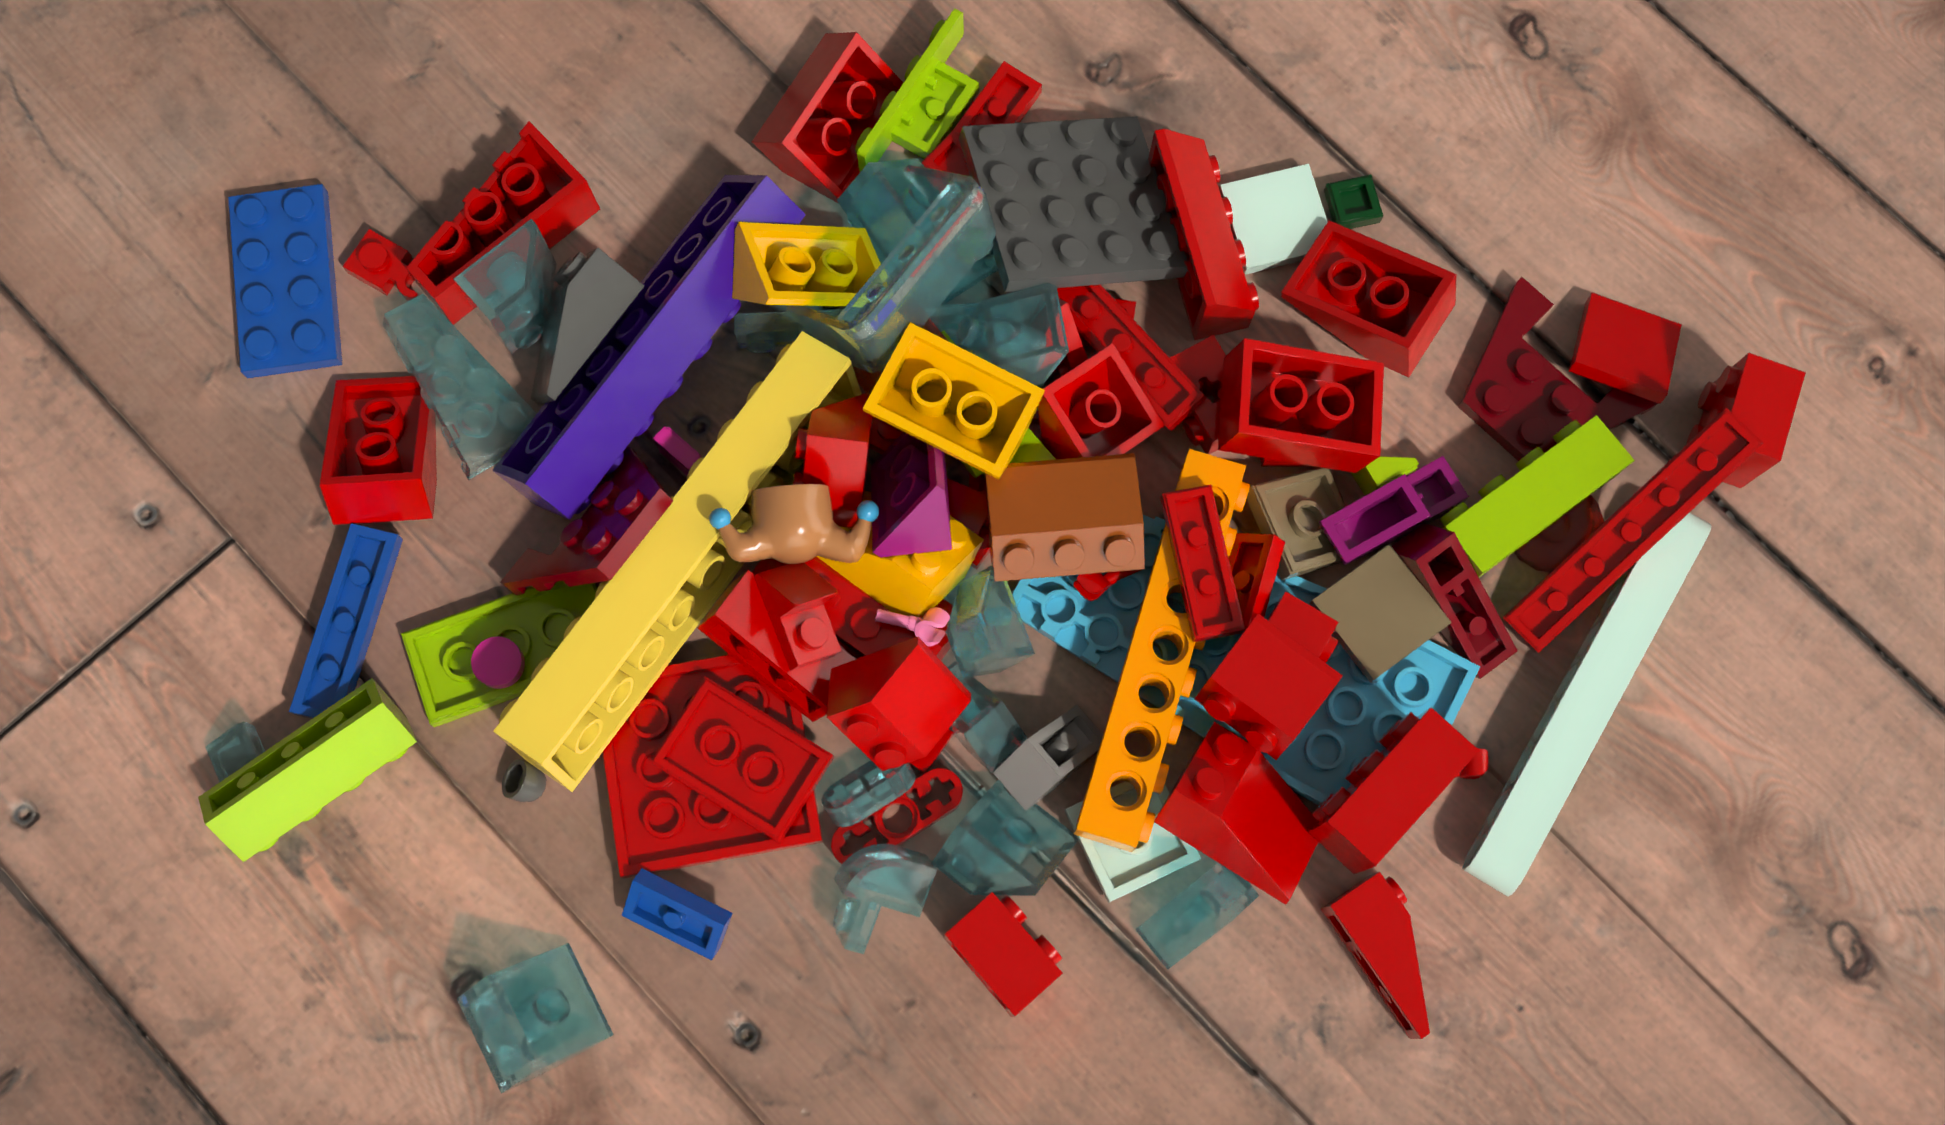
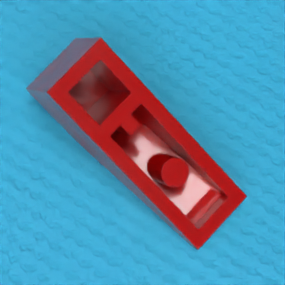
[1321,872,1430,1039]

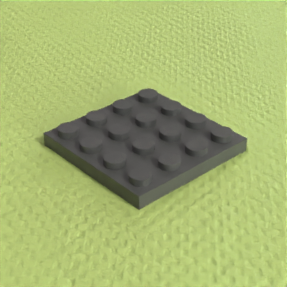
[959,116,1188,292]

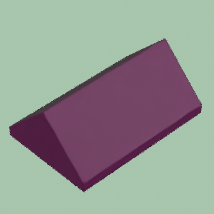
[871,432,952,557]

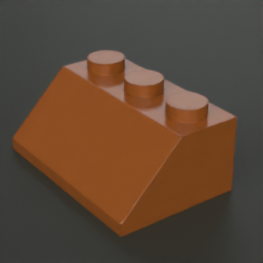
[985,453,1145,582]

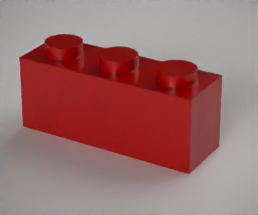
[697,570,855,722]

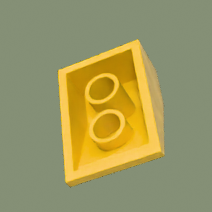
[816,490,984,618]

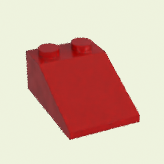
[1281,220,1457,378]
[319,375,437,525]
[1154,722,1318,905]

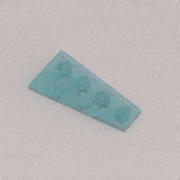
[383,294,537,481]

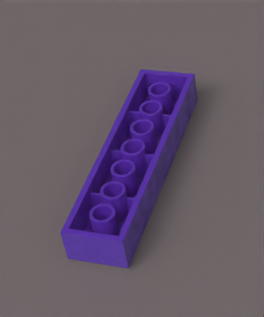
[492,175,806,520]

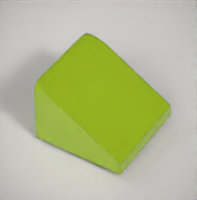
[1351,456,1419,496]

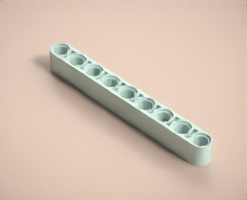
[1462,512,1712,897]

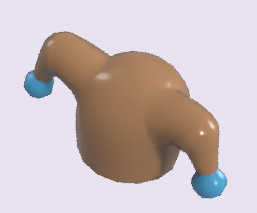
[709,484,879,564]

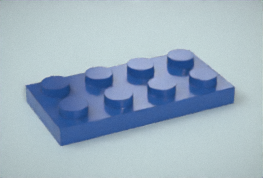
[228,184,343,379]

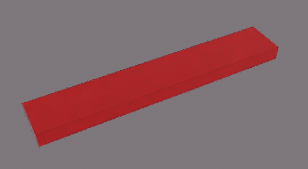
[1503,408,1764,653]

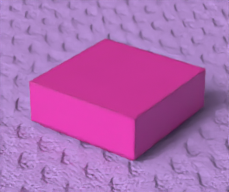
[653,426,702,476]

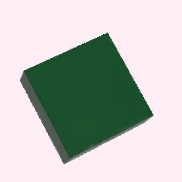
[1323,174,1383,229]

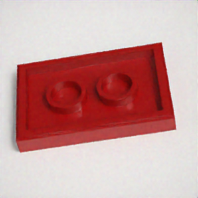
[650,677,834,843]

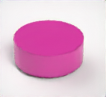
[471,636,525,689]

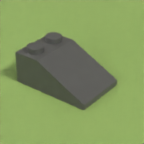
[531,248,644,405]

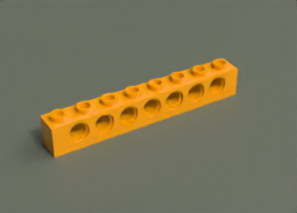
[1073,449,1250,852]

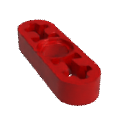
[831,768,963,870]

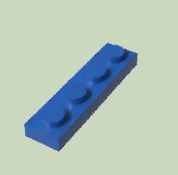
[289,523,403,719]

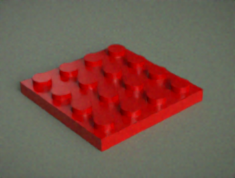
[603,655,823,878]

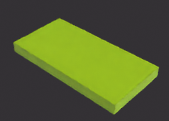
[401,581,598,728]

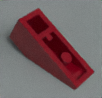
[1392,523,1518,679]

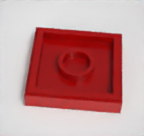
[1569,293,1682,404]

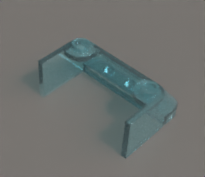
[786,164,996,373]

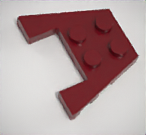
[1458,277,1658,461]
[500,444,673,595]

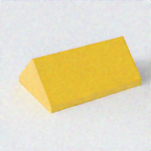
[732,222,897,307]
[863,322,1045,480]

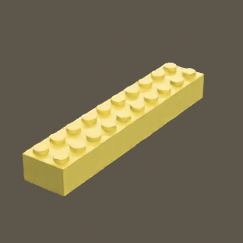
[493,331,862,792]

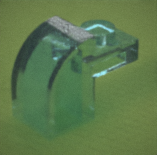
[833,844,937,954]

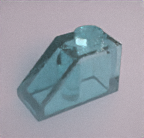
[946,565,1035,678]
[947,661,1028,773]
[1135,862,1259,970]

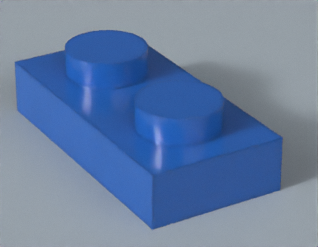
[621,868,733,961]

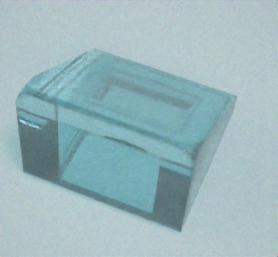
[205,721,265,782]

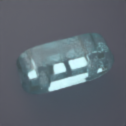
[821,760,916,827]

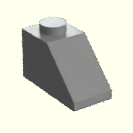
[993,705,1103,811]

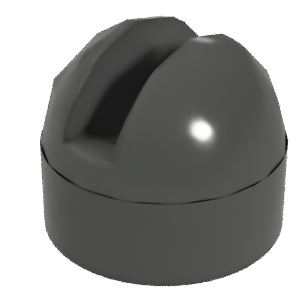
[502,759,547,802]

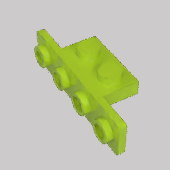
[855,8,979,176]

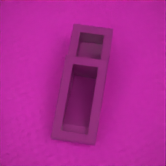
[1319,456,1469,565]

